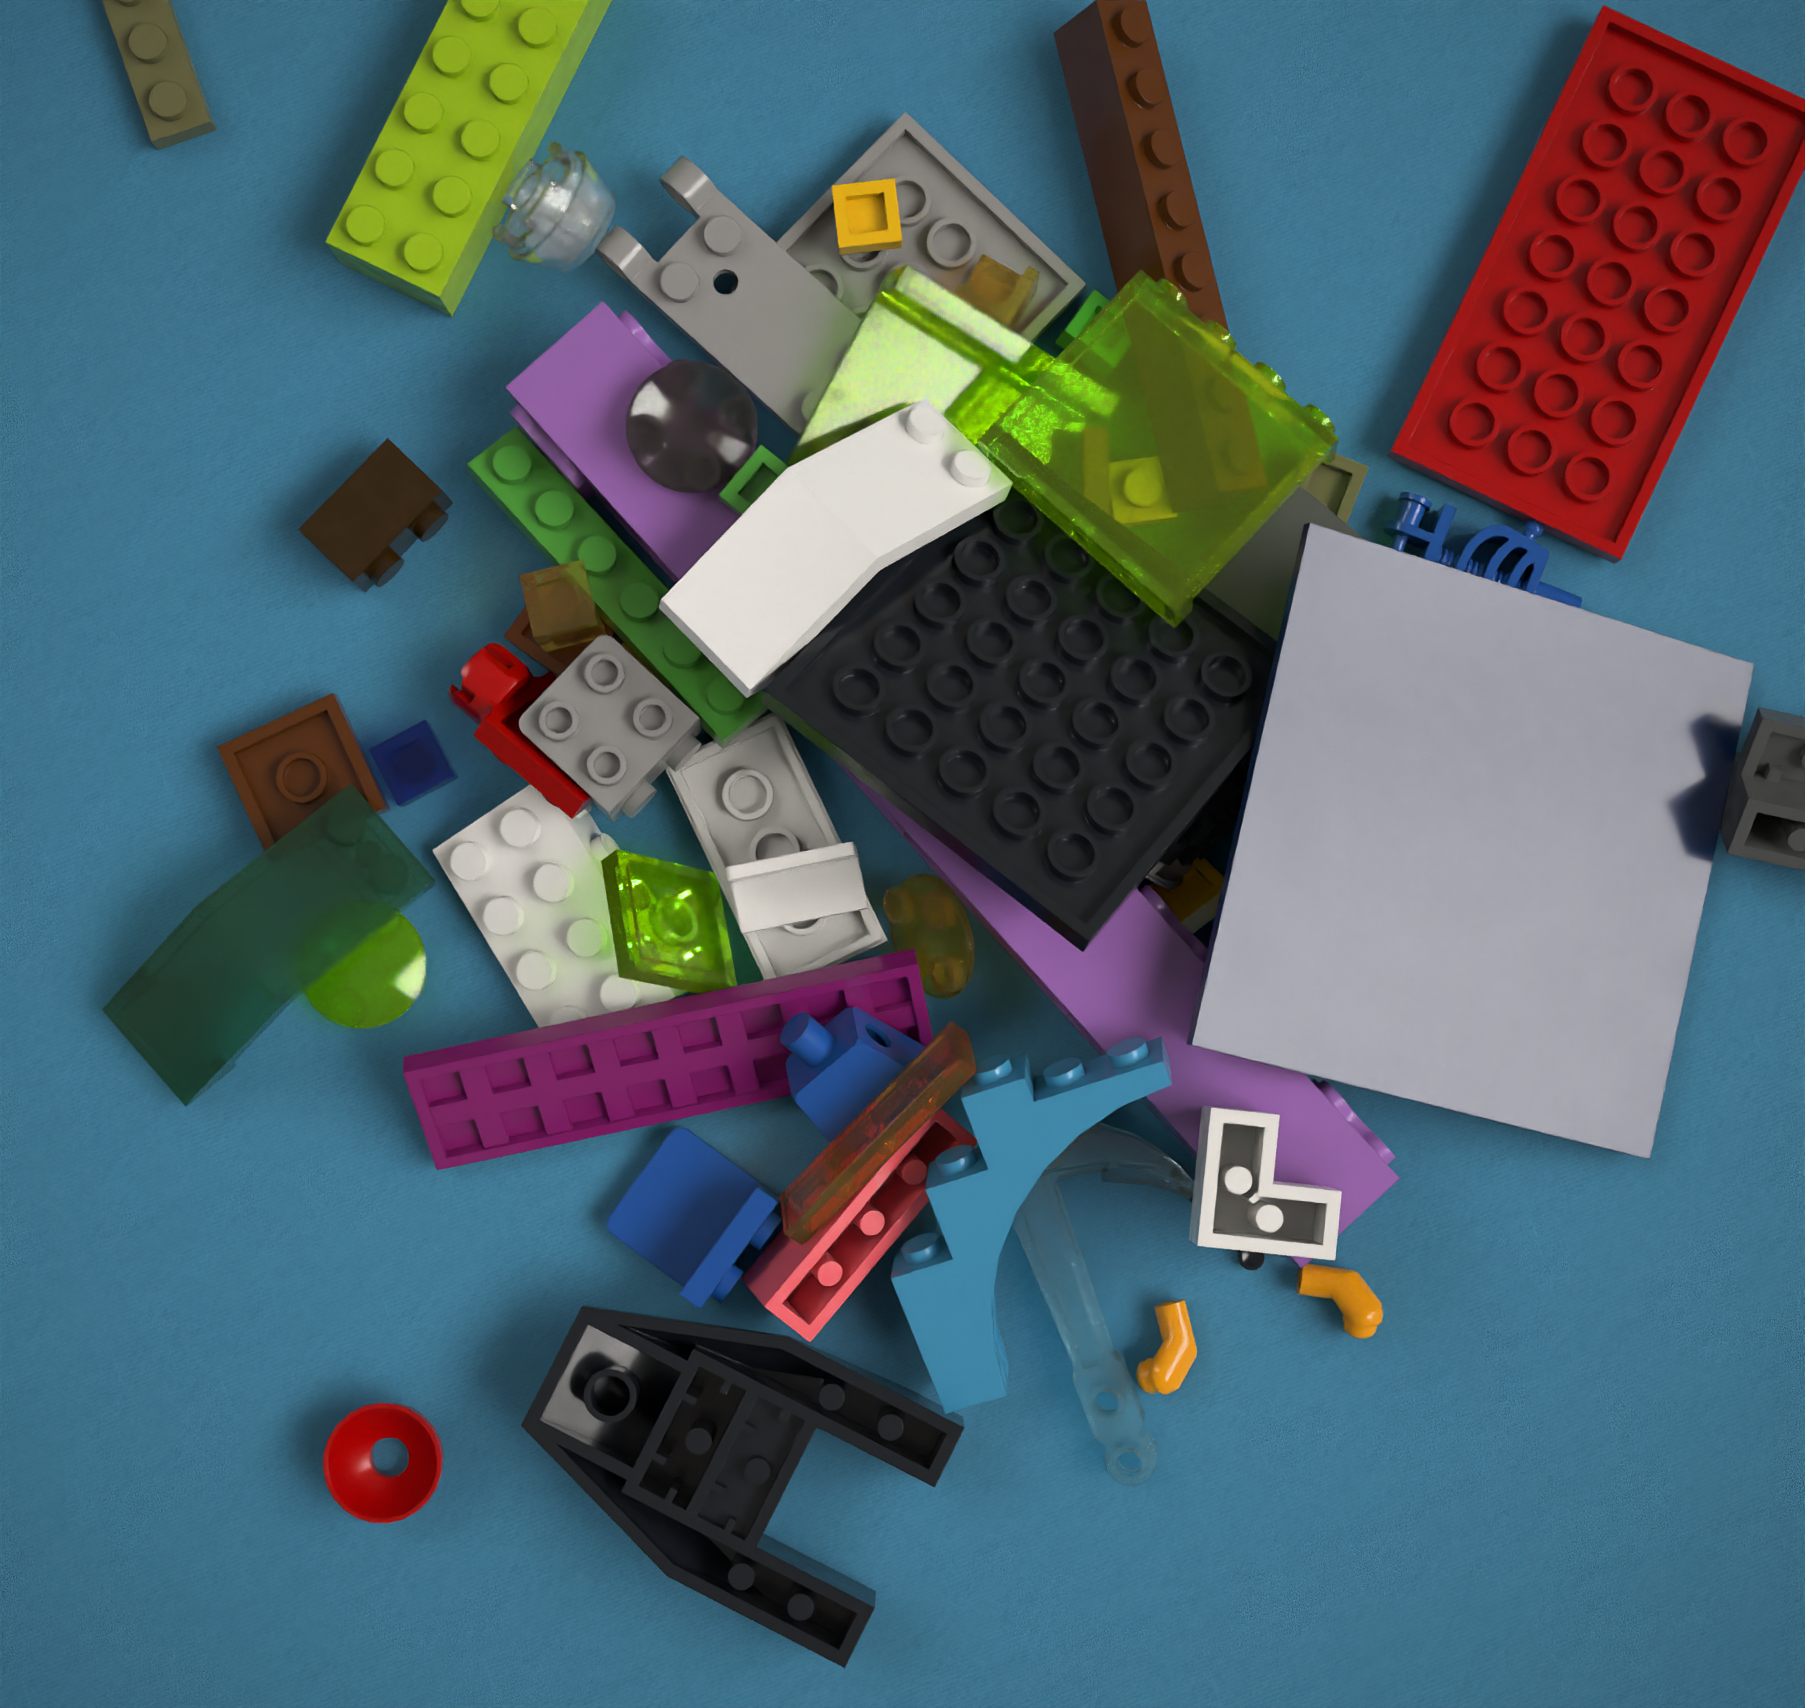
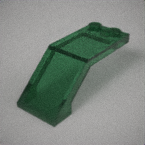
[102,784,435,1107]

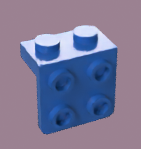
[607,1127,782,1309]

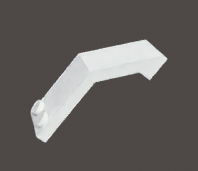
[659,398,1013,698]

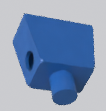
[780,1007,941,1164]

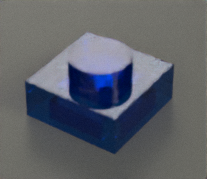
[369,720,459,808]

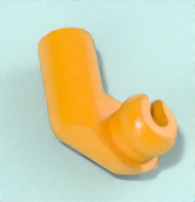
[1296,1263,1383,1339]
[1136,1299,1197,1395]

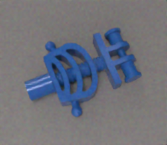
[1383,492,1582,608]

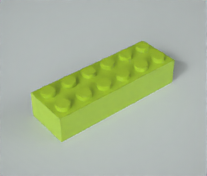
[325,0,612,317]

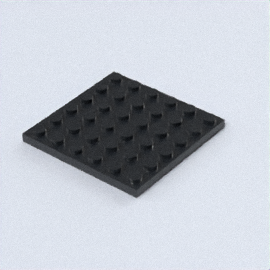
[761,439,1277,952]

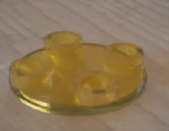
[883,873,975,999]

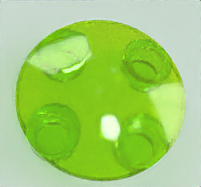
[299,901,427,1029]

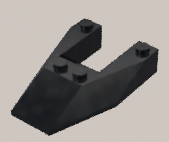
[521,1305,965,1668]

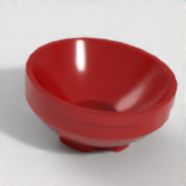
[323,1402,444,1523]

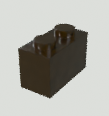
[298,438,453,592]

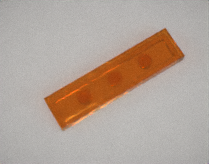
[780,1021,977,1245]

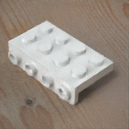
[432,784,693,1028]

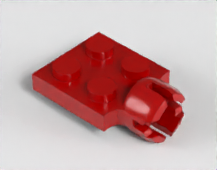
[448,642,593,819]

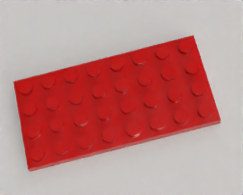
[1387,5,1805,564]

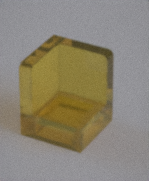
[951,254,1040,346]
[519,560,606,652]

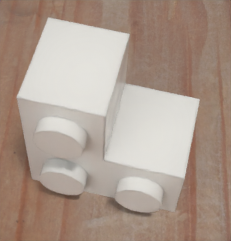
[1189,1105,1342,1261]

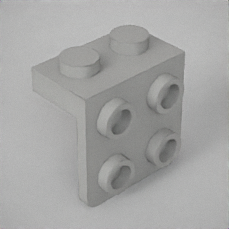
[519,635,701,823]

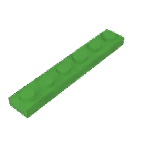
[467,426,769,748]

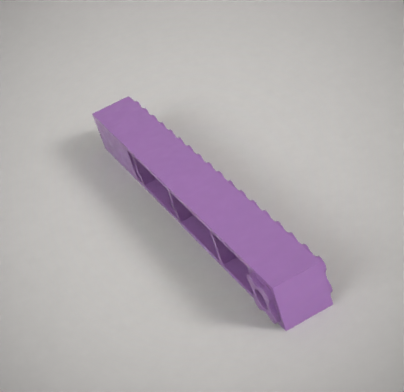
[505,301,1400,1268]

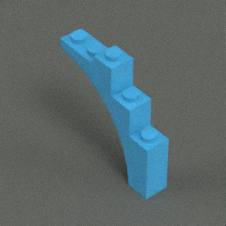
[891,1037,1172,1414]

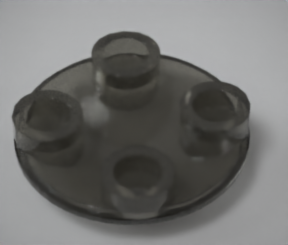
[626,359,758,493]

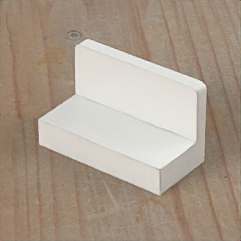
[724,842,869,934]

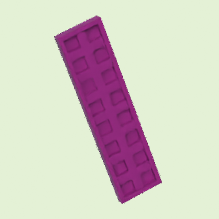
[403,948,938,1170]

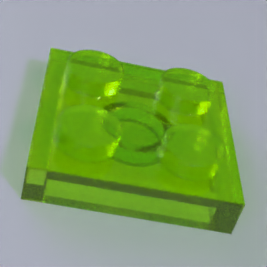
[601,849,737,994]

